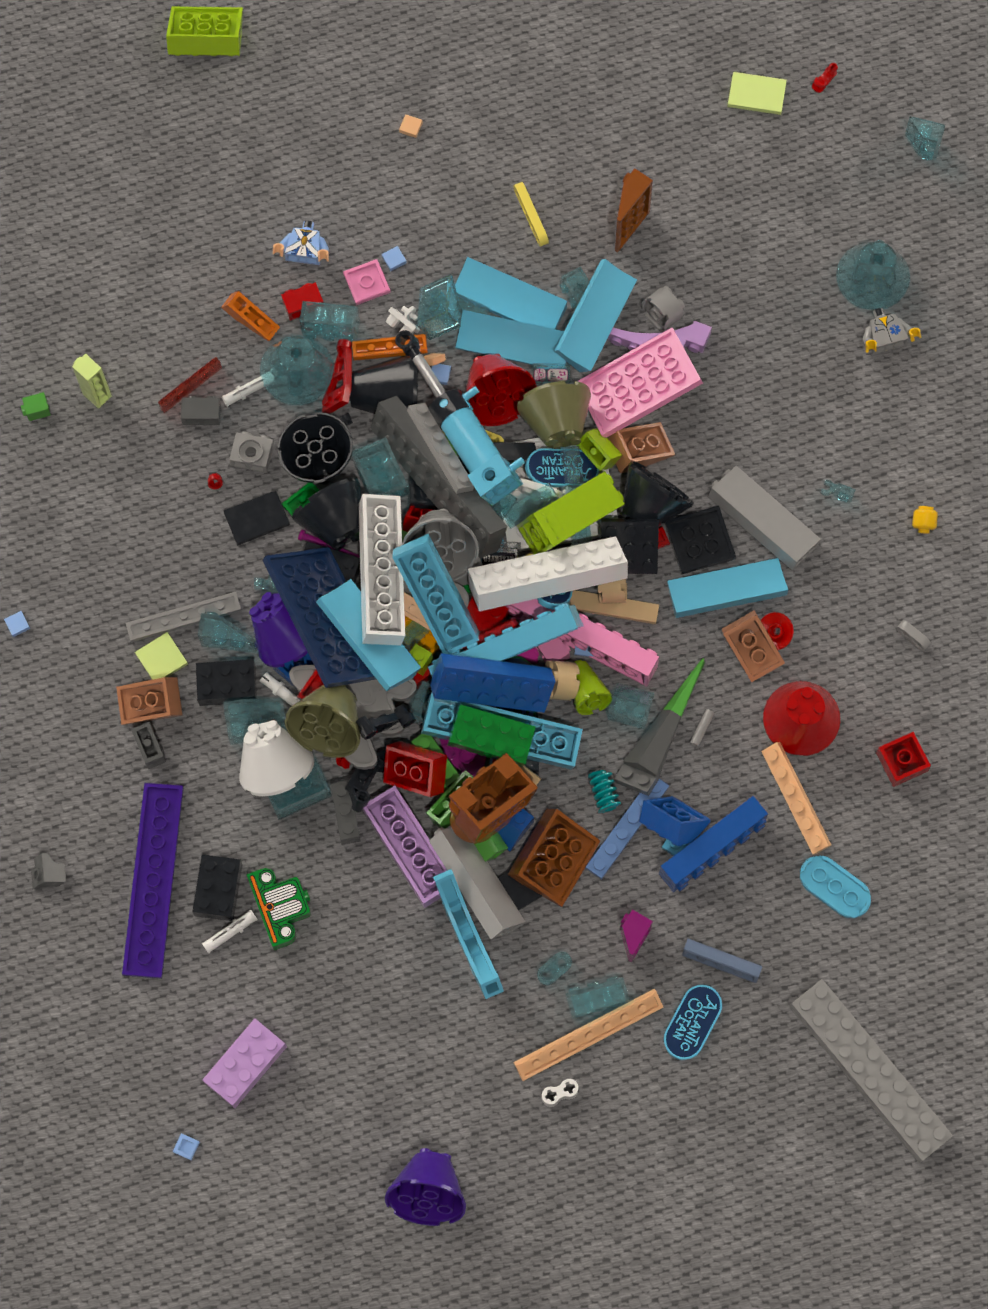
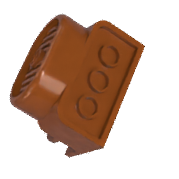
[449,753,538,844]

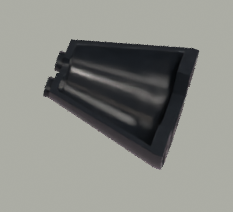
[349,356,419,414]

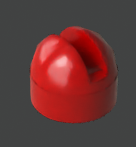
[207,473,223,490]

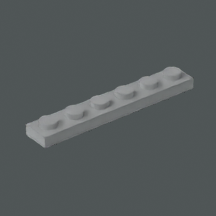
[407,403,474,494]
[126,592,242,643]

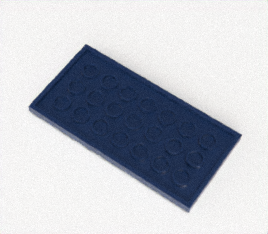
[262,547,377,688]

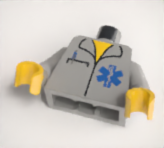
[862,308,921,354]

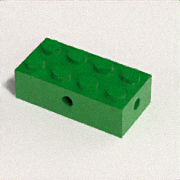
[447,704,536,767]

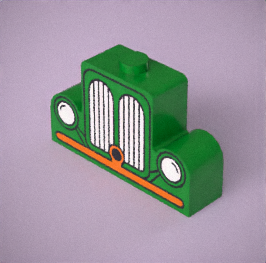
[246,868,311,950]

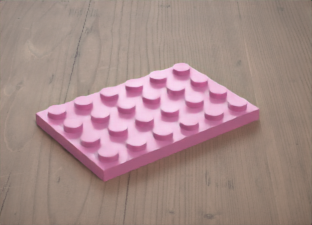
[578,327,703,438]

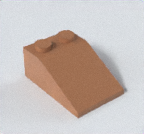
[608,422,675,473]
[722,610,785,682]
[116,677,182,725]

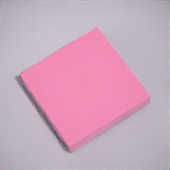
[343,259,391,305]

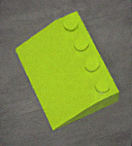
[166,6,243,56]

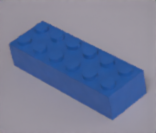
[430,653,556,713]
[659,796,768,893]

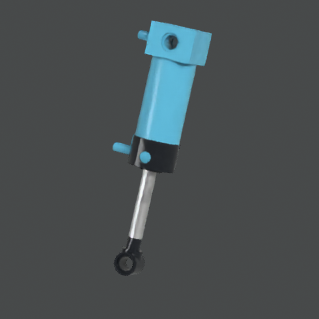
[395,330,525,506]

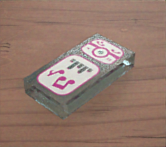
[533,363,570,383]

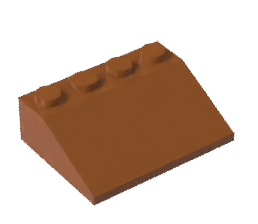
[615,168,653,253]
[508,809,600,907]

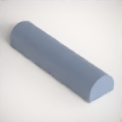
[682,939,762,983]

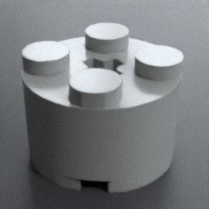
[642,286,685,331]

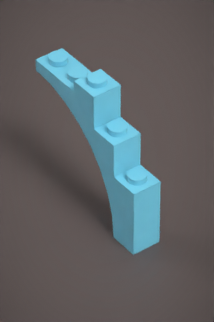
[433,869,504,999]

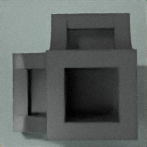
[31,853,66,889]

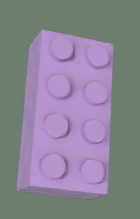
[203,1019,287,1108]

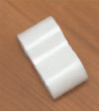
[542,1079,578,1107]

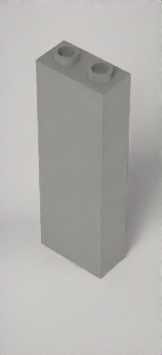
[708,466,821,571]
[429,826,525,939]

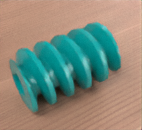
[588,770,621,813]

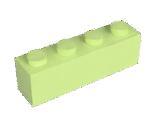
[72,354,112,409]

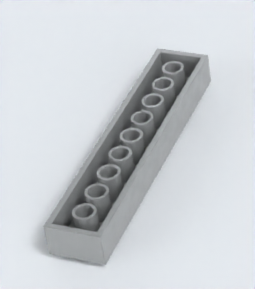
[790,979,953,1164]

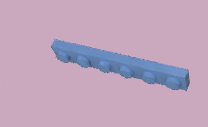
[586,779,669,880]

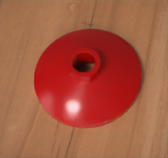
[761,612,794,650]

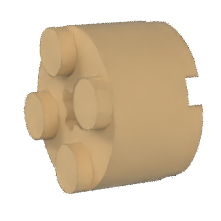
[598,579,627,604]
[545,661,580,701]

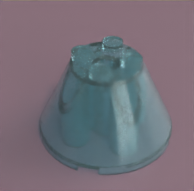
[836,240,910,310]
[260,335,334,405]

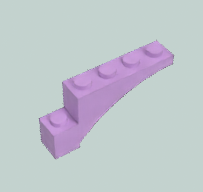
[608,321,712,353]

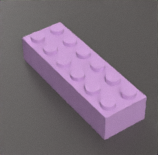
[363,786,447,908]

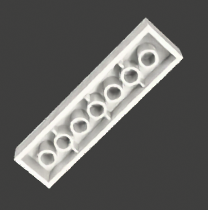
[359,494,405,646]
[468,536,628,611]

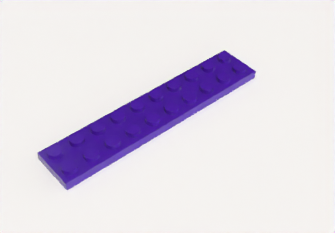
[122,783,184,979]

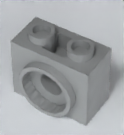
[229,432,274,473]

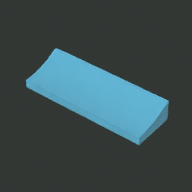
[451,257,567,329]
[554,259,637,372]
[455,310,567,369]
[667,558,788,618]
[316,579,421,691]

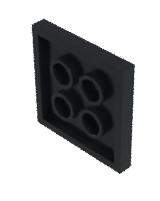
[665,506,736,575]
[601,518,659,574]

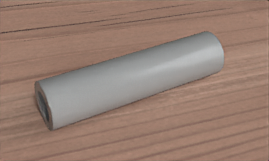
[690,709,715,747]

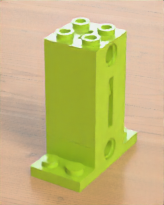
[516,471,625,554]

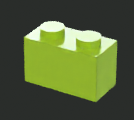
[577,428,622,471]

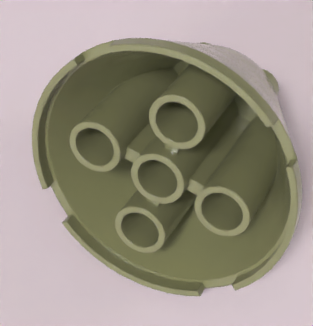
[517,381,591,449]
[285,685,361,758]

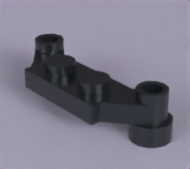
[356,704,416,740]
[345,750,386,812]

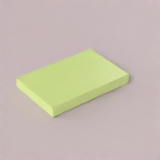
[727,72,787,115]

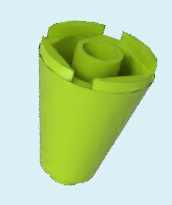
[574,660,613,715]

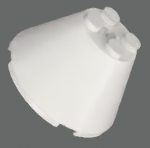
[239,720,315,796]

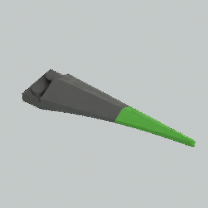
[614,658,705,796]

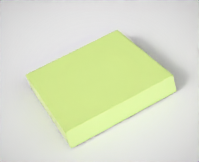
[135,632,188,680]

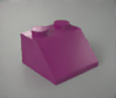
[620,909,653,962]

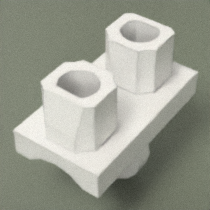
[386,306,421,334]

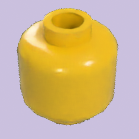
[912,506,938,534]

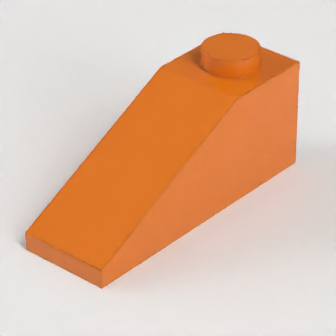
[221,291,280,341]

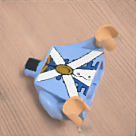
[272,220,329,265]

